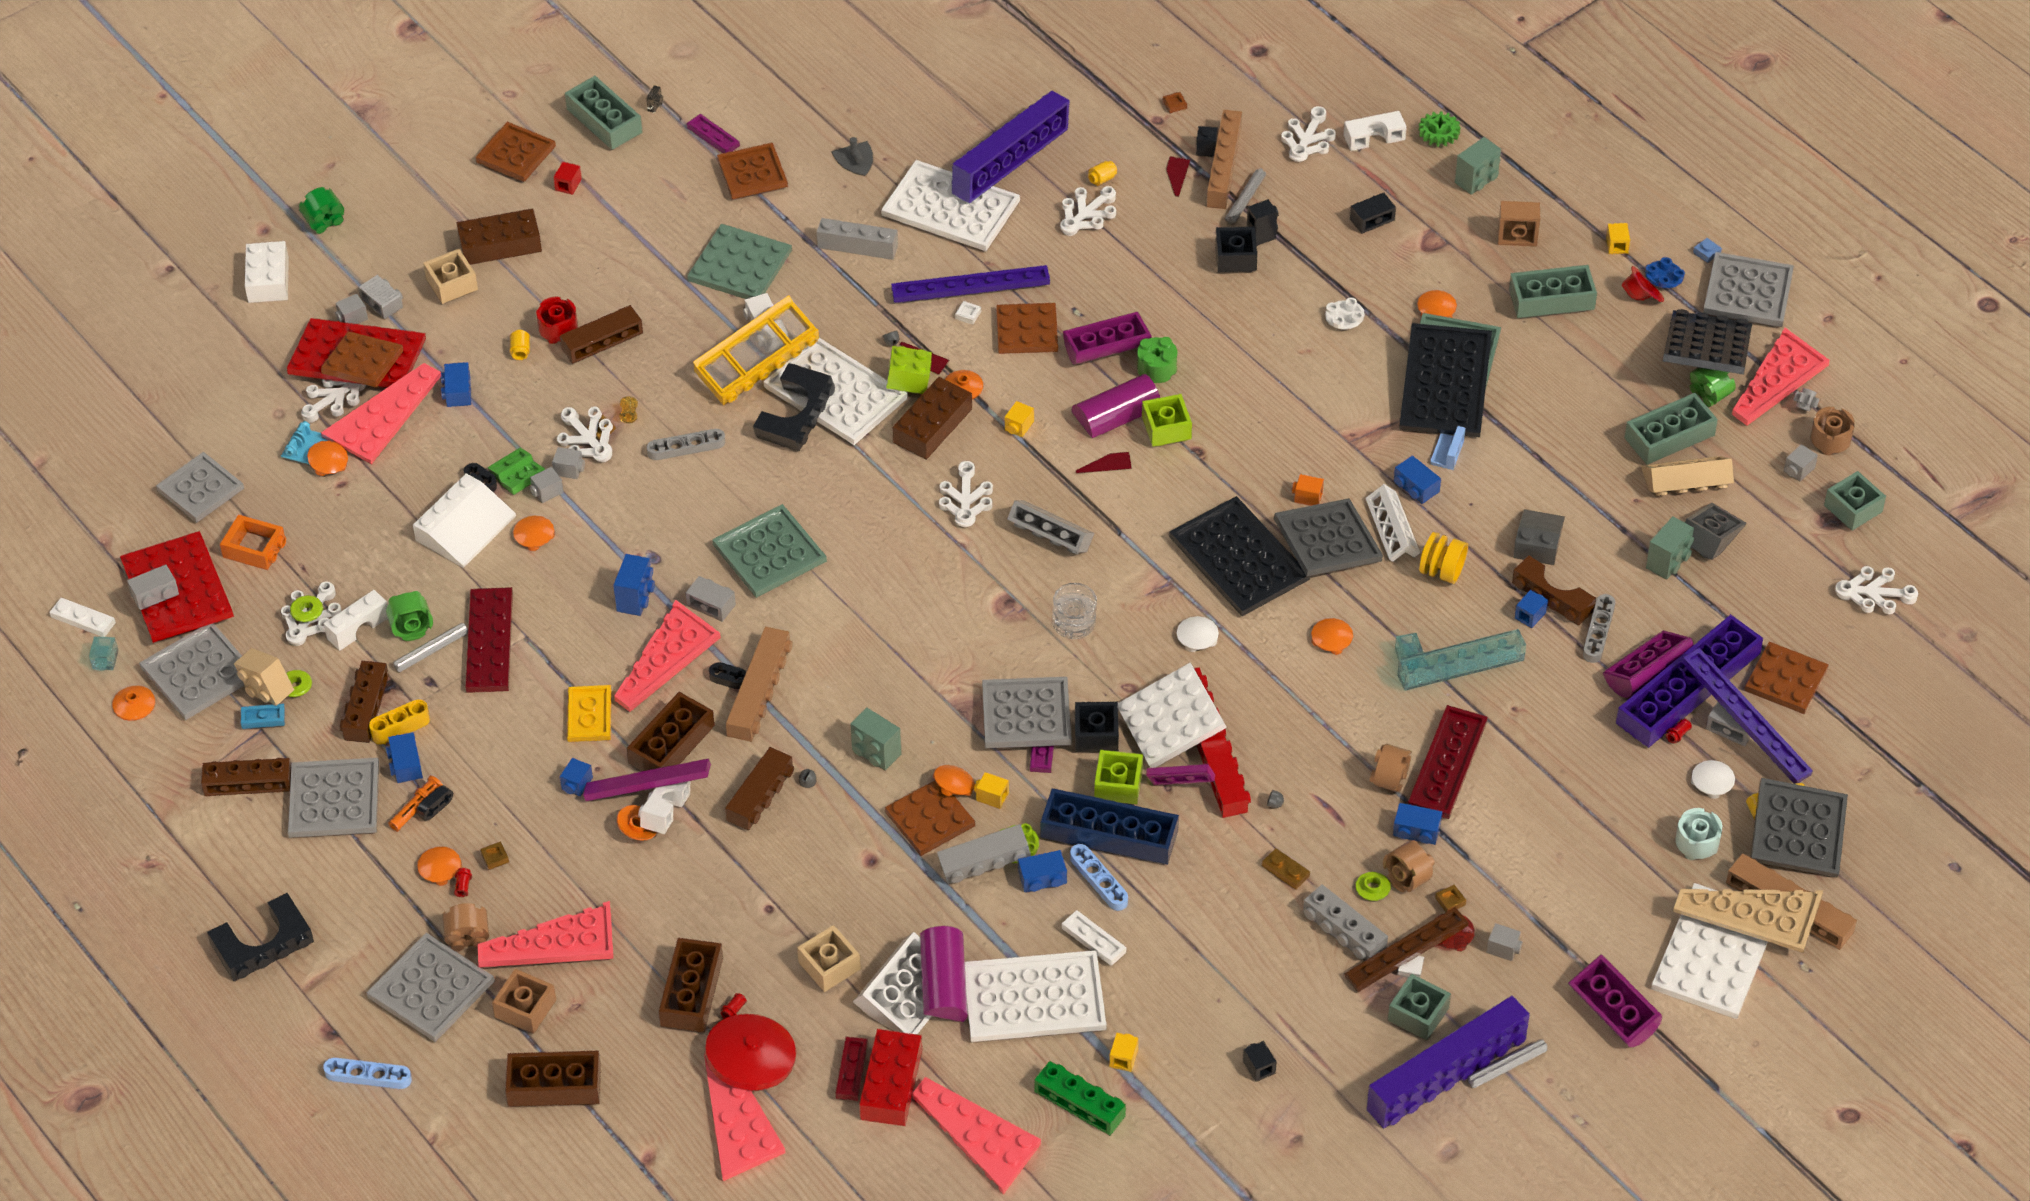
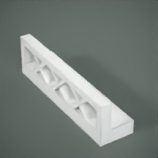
[1365,484,1420,561]

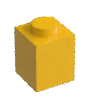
[1606,223,1630,254]
[1005,401,1034,437]
[974,772,1009,809]
[1109,1033,1139,1072]

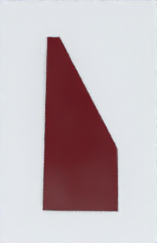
[1166,156,1191,197]
[1076,452,1132,473]

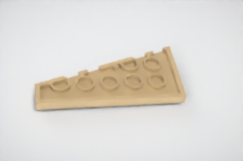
[1673,889,1823,953]

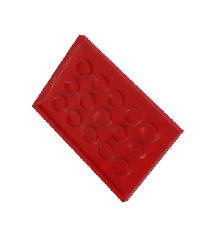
[287,318,426,388]
[120,531,234,643]

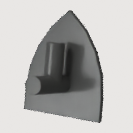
[832,137,873,176]

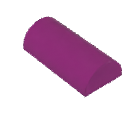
[1063,312,1152,365]
[1072,374,1160,438]
[1603,630,1693,698]
[920,926,968,1022]
[1568,954,1662,1047]

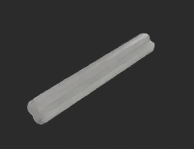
[1225,168,1266,225]
[393,623,468,672]
[1468,1039,1548,1088]

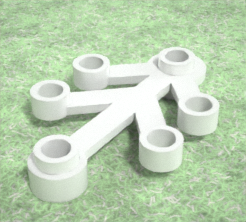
[1281,106,1336,162]
[1060,186,1116,236]
[301,379,366,423]
[557,406,613,462]
[939,461,993,527]
[1835,566,1918,614]
[281,581,341,646]

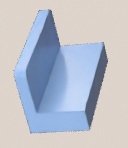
[1430,426,1466,470]

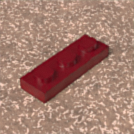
[835,1036,869,1101]

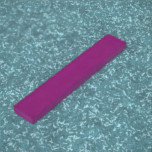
[583,758,711,801]

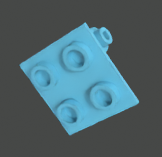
[281,421,328,465]

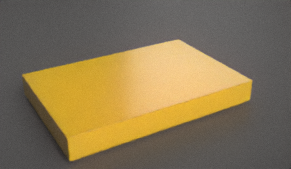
[567,685,612,742]

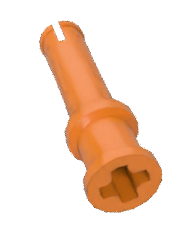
[388,775,443,832]

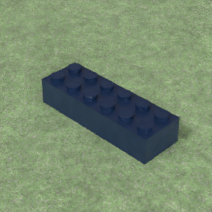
[1040,788,1179,865]

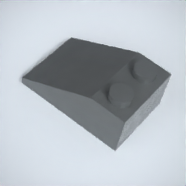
[1685,503,1746,560]
[1513,509,1565,565]

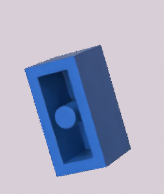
[441,362,471,407]
[1394,455,1441,504]
[386,732,423,783]
[1393,803,1442,845]
[1018,850,1067,893]

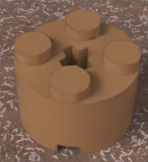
[1810,407,1855,455]
[1369,743,1412,792]
[1383,840,1435,892]
[442,903,489,951]

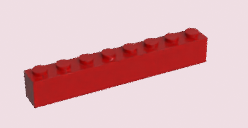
[1194,667,1251,818]

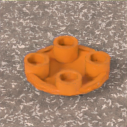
[1417,290,1457,318]
[307,441,348,476]
[513,515,555,551]
[1311,618,1353,655]
[933,765,975,796]
[417,847,462,886]

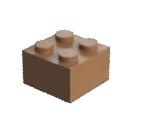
[1498,201,1540,247]
[492,969,556,1034]

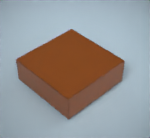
[1163,92,1187,113]

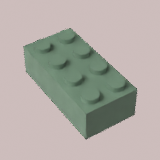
[565,76,643,150]
[1509,265,1597,318]
[1624,393,1718,465]

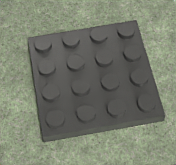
[1273,498,1383,577]
[1751,778,1848,877]

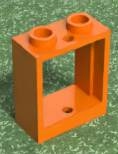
[220,514,287,570]

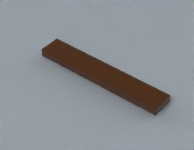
[1345,907,1468,992]

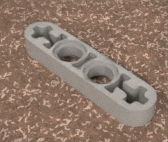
[647,429,725,460]
[1583,594,1615,663]

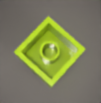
[886,346,932,394]
[1142,394,1192,447]
[1094,750,1143,804]

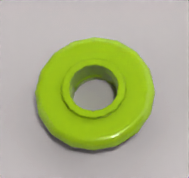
[290,595,323,622]
[286,670,312,697]
[1356,872,1391,901]

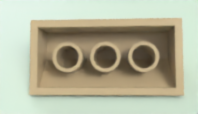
[1641,456,1734,496]

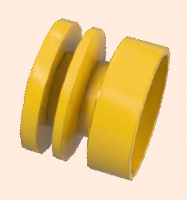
[1419,532,1468,584]

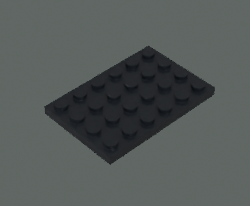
[1663,309,1752,375]
[1399,323,1492,437]
[1169,496,1310,616]

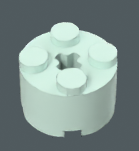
[1675,808,1723,860]

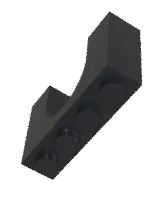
[753,363,835,451]
[207,893,314,982]

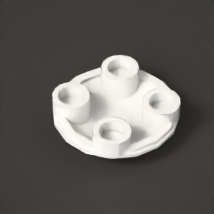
[1325,298,1365,330]
[1177,616,1219,652]
[1691,760,1735,799]

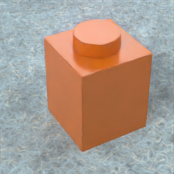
[1292,474,1324,506]

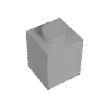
[335,294,368,324]
[1784,444,1818,481]
[552,447,585,479]
[530,467,564,503]
[1487,923,1523,961]

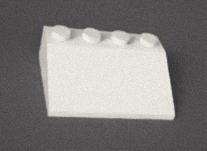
[413,473,516,568]
[853,932,931,1034]

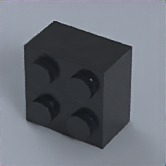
[1215,226,1258,272]
[1075,702,1119,752]

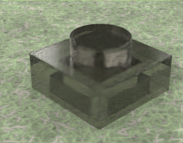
[646,85,664,113]

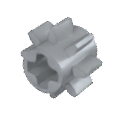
[1793,388,1820,412]

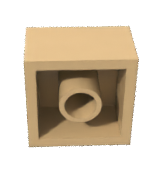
[423,249,478,304]
[234,648,294,706]
[797,925,861,992]

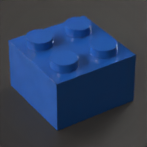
[613,554,655,616]

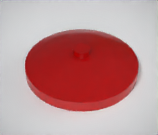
[705,1014,796,1091]

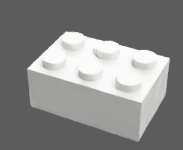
[245,241,289,303]

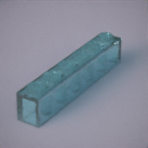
[1397,629,1526,691]

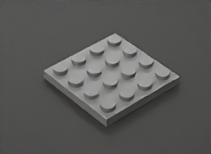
[1703,252,1794,327]
[139,623,245,720]
[982,677,1071,748]
[288,758,379,838]
[367,933,495,1042]

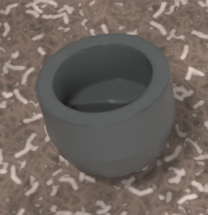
[882,330,900,346]
[799,769,817,788]
[1267,789,1284,808]

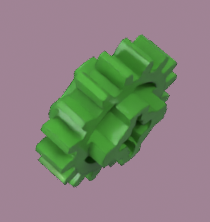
[1419,111,1461,147]

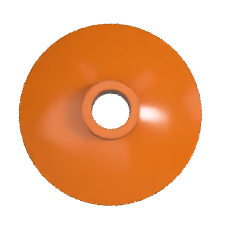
[945,370,983,400]
[112,686,155,721]
[617,805,658,840]

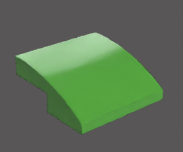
[487,447,545,495]

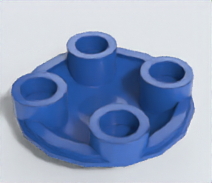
[1645,257,1685,288]

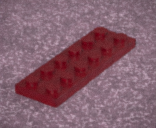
[466,587,513,693]
[1408,705,1488,819]

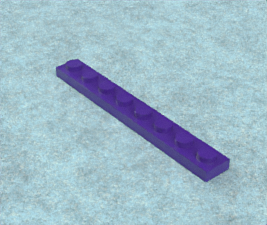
[891,265,1050,303]
[1682,648,1813,784]

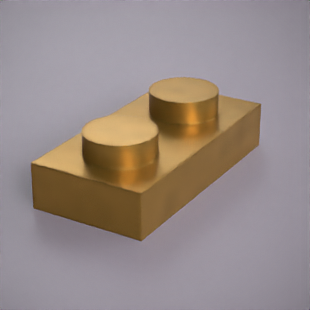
[1262,848,1310,890]

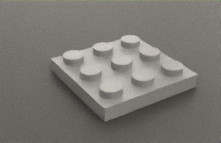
[156,452,244,523]

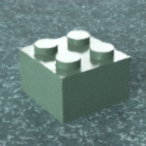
[1455,137,1501,195]
[1824,471,1886,531]
[1646,516,1694,580]
[850,708,902,771]
[1388,973,1451,1040]

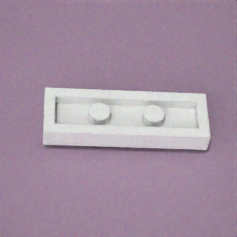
[50,598,116,638]
[1062,910,1126,966]

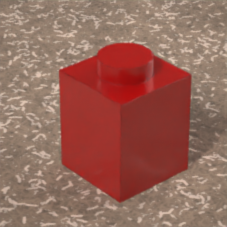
[553,161,582,195]

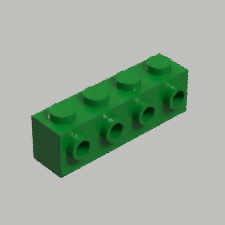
[1034,1061,1126,1136]

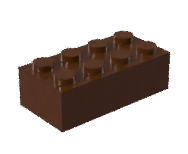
[456,208,542,265]
[892,377,972,460]
[626,692,715,771]
[659,938,723,1033]
[505,1050,601,1107]

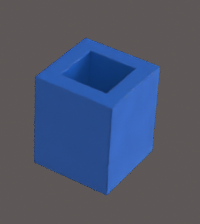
[1515,590,1548,628]
[560,758,593,797]

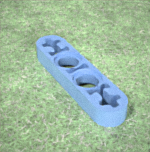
[1070,844,1128,911]
[323,1058,412,1089]

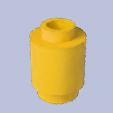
[1088,161,1117,186]
[510,330,530,360]

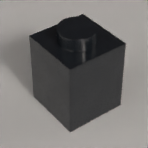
[1196,126,1218,157]
[1243,1041,1277,1082]

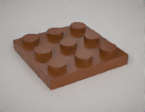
[475,121,556,182]
[717,142,788,200]
[996,303,1058,354]
[321,331,403,388]
[1744,641,1829,714]
[885,780,975,856]

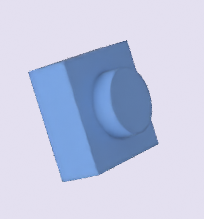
[1693,238,1722,263]

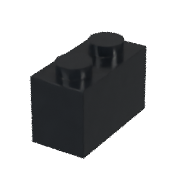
[1350,192,1396,234]
[1247,199,1279,246]

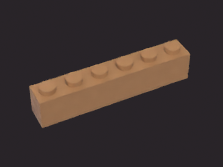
[1207,109,1242,209]
[726,626,793,742]
[1726,853,1857,950]

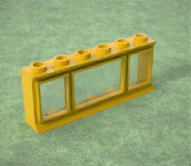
[693,295,819,406]

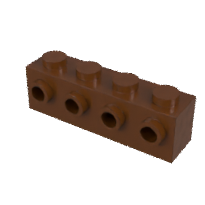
[560,305,643,364]
[340,661,389,743]
[725,747,794,831]
[201,758,291,796]

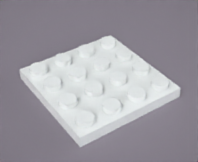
[1118,662,1227,768]

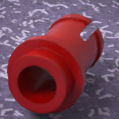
[1666,718,1692,744]
[454,868,472,897]
[720,993,747,1019]

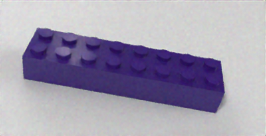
[951,90,1070,204]
[1616,615,1763,748]
[1366,995,1530,1129]

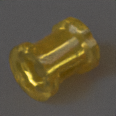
[619,396,638,423]

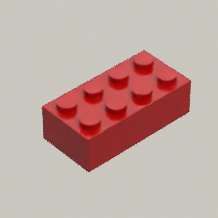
[859,1029,923,1127]

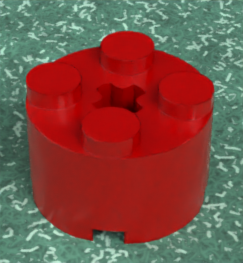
[536,296,578,344]

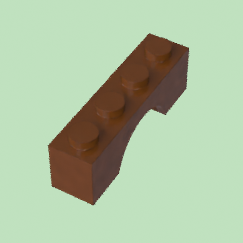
[1512,555,1596,626]

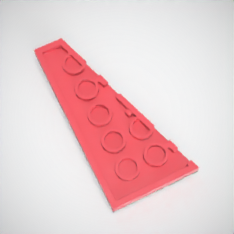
[1732,328,1830,426]
[321,363,441,464]
[614,600,721,712]
[478,901,614,967]
[704,1055,785,1181]
[913,1077,1041,1195]

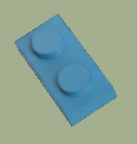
[241,704,285,729]

